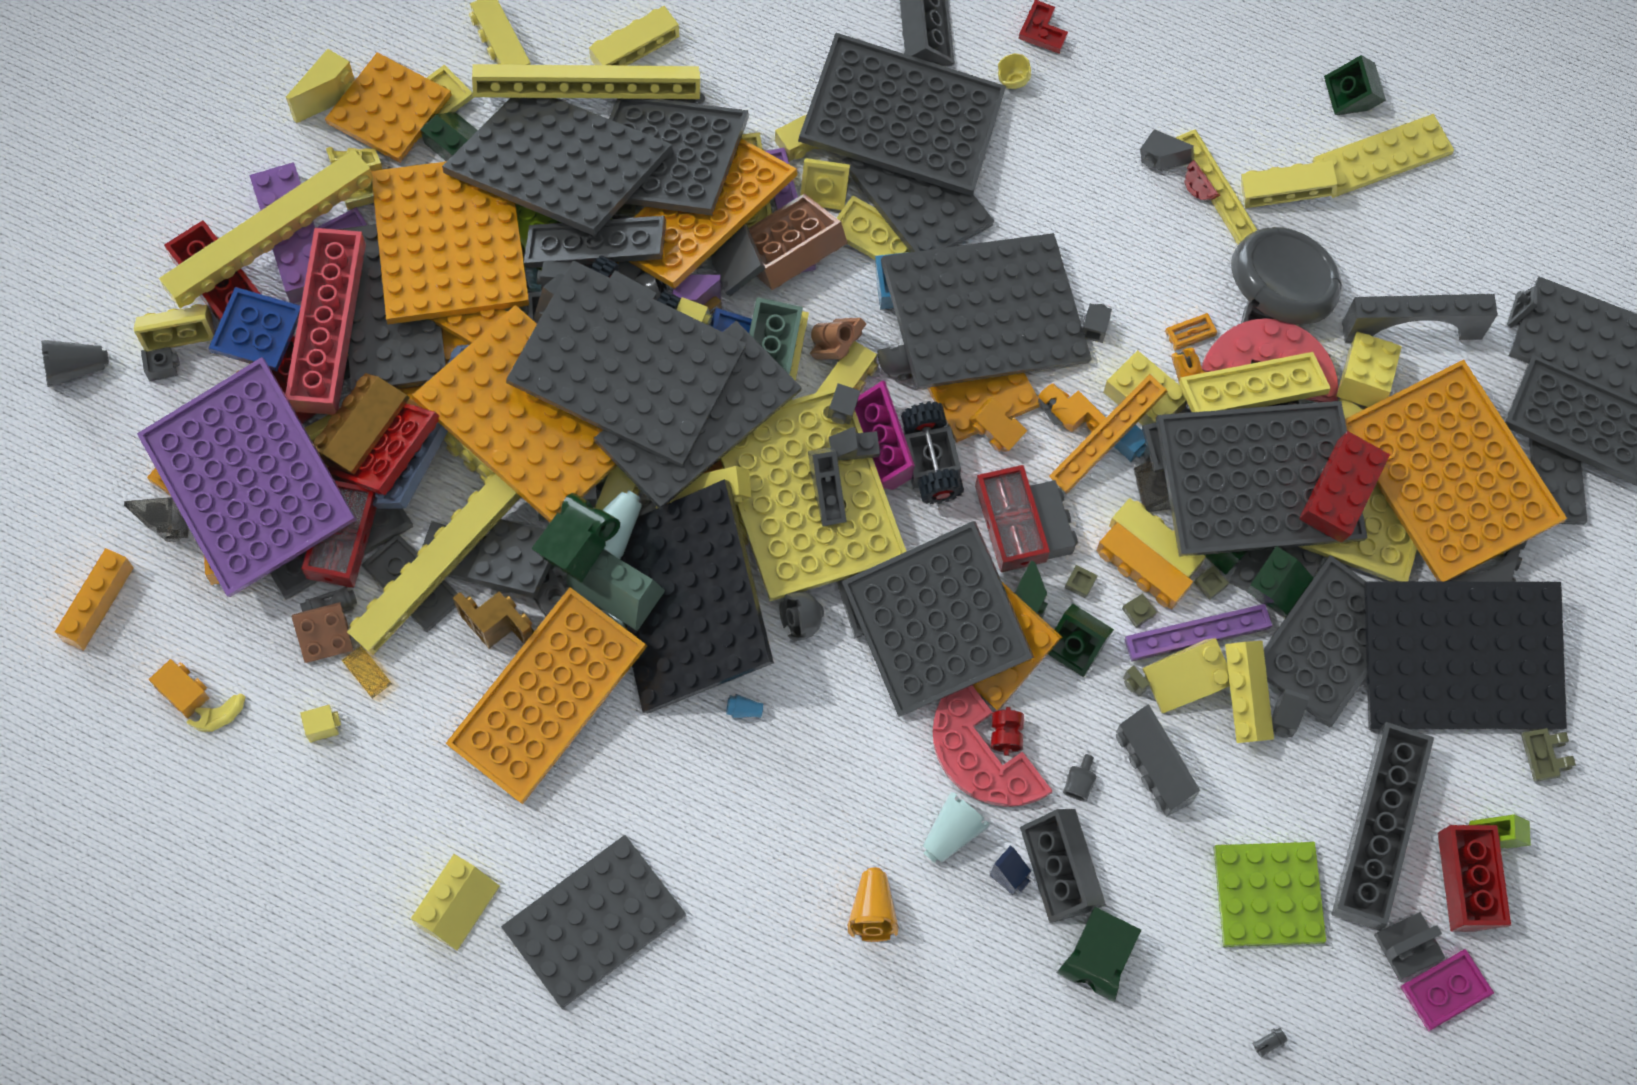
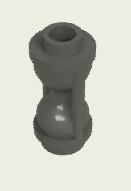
[300,587,357,612]

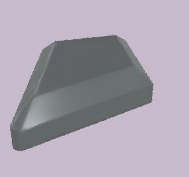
[1507,286,1537,328]

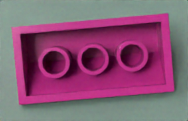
[855,381,915,490]

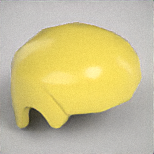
[998,53,1031,89]

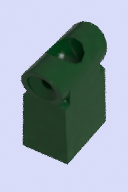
[531,493,620,583]
[1056,907,1142,1002]

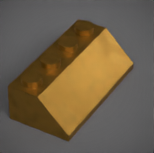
[313,373,410,475]

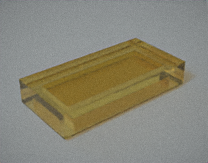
[342,645,392,699]

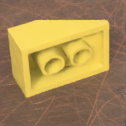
[286,49,355,123]
[1142,638,1230,713]

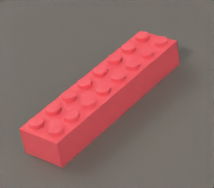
[285,228,366,415]

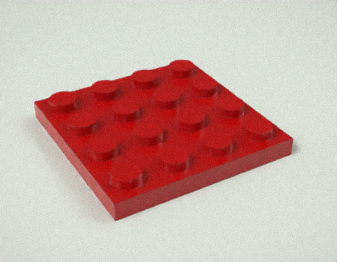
[328,403,440,495]

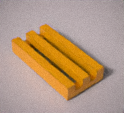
[1165,313,1218,351]

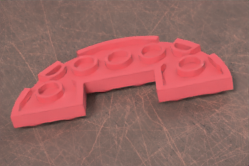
[1201,318,1338,403]
[932,686,1052,807]

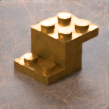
[453,591,534,649]

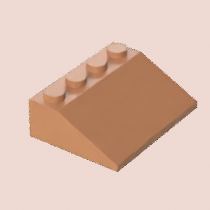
[748,193,848,290]

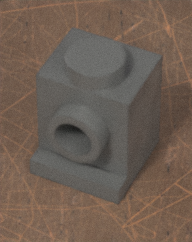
[141,347,180,382]

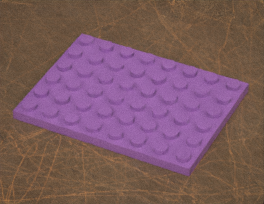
[137,357,357,597]

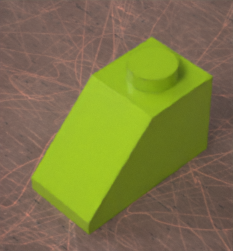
[1469,814,1531,849]

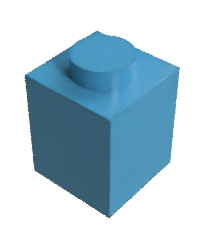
[1114,424,1146,462]

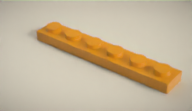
[1049,374,1168,494]

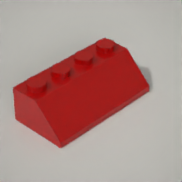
[1437,825,1511,932]

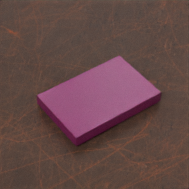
[1400,948,1494,1032]

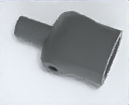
[1063,754,1097,802]

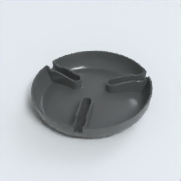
[1231,227,1342,325]

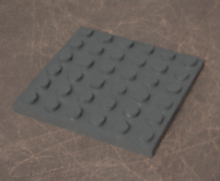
[609,98,749,215]
[842,521,1034,717]

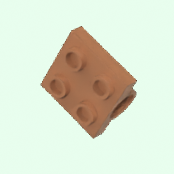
[809,318,867,360]
[292,602,353,663]

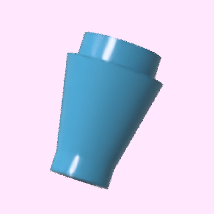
[726,694,763,718]

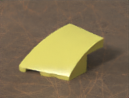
[326,147,383,210]

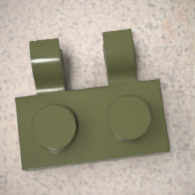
[1521,728,1576,782]

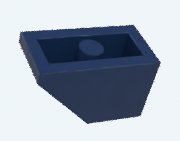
[990,845,1031,895]

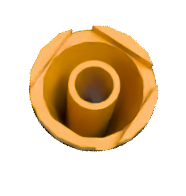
[847,867,899,942]

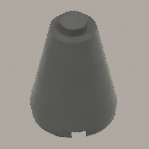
[41,340,109,387]

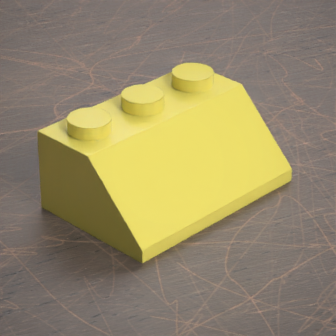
[133,304,215,352]
[410,854,500,951]

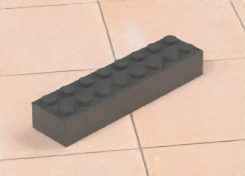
[1331,722,1434,931]

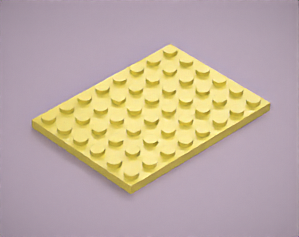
[720,385,906,601]

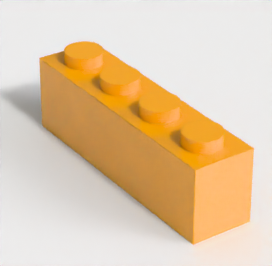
[1096,522,1193,610]
[54,548,134,651]

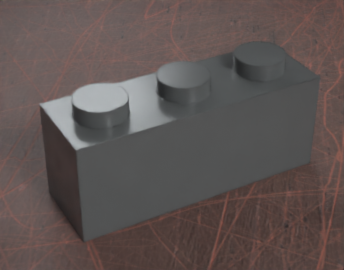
[1030,480,1078,559]

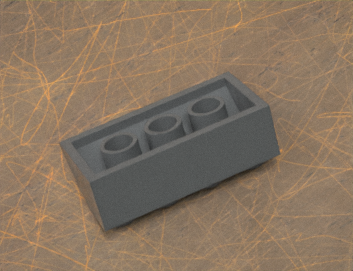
[900,0,955,66]
[1116,704,1200,817]
[1020,809,1106,923]

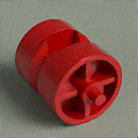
[991,707,1024,756]

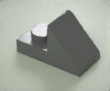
[829,427,880,461]

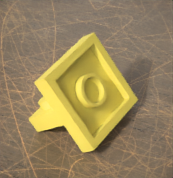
[800,158,850,210]

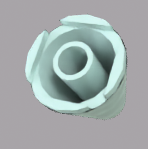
[603,490,642,559]
[923,792,990,863]

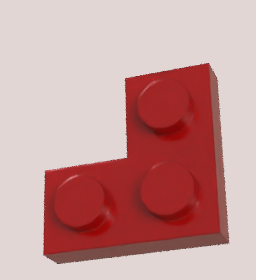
[1018,0,1068,54]

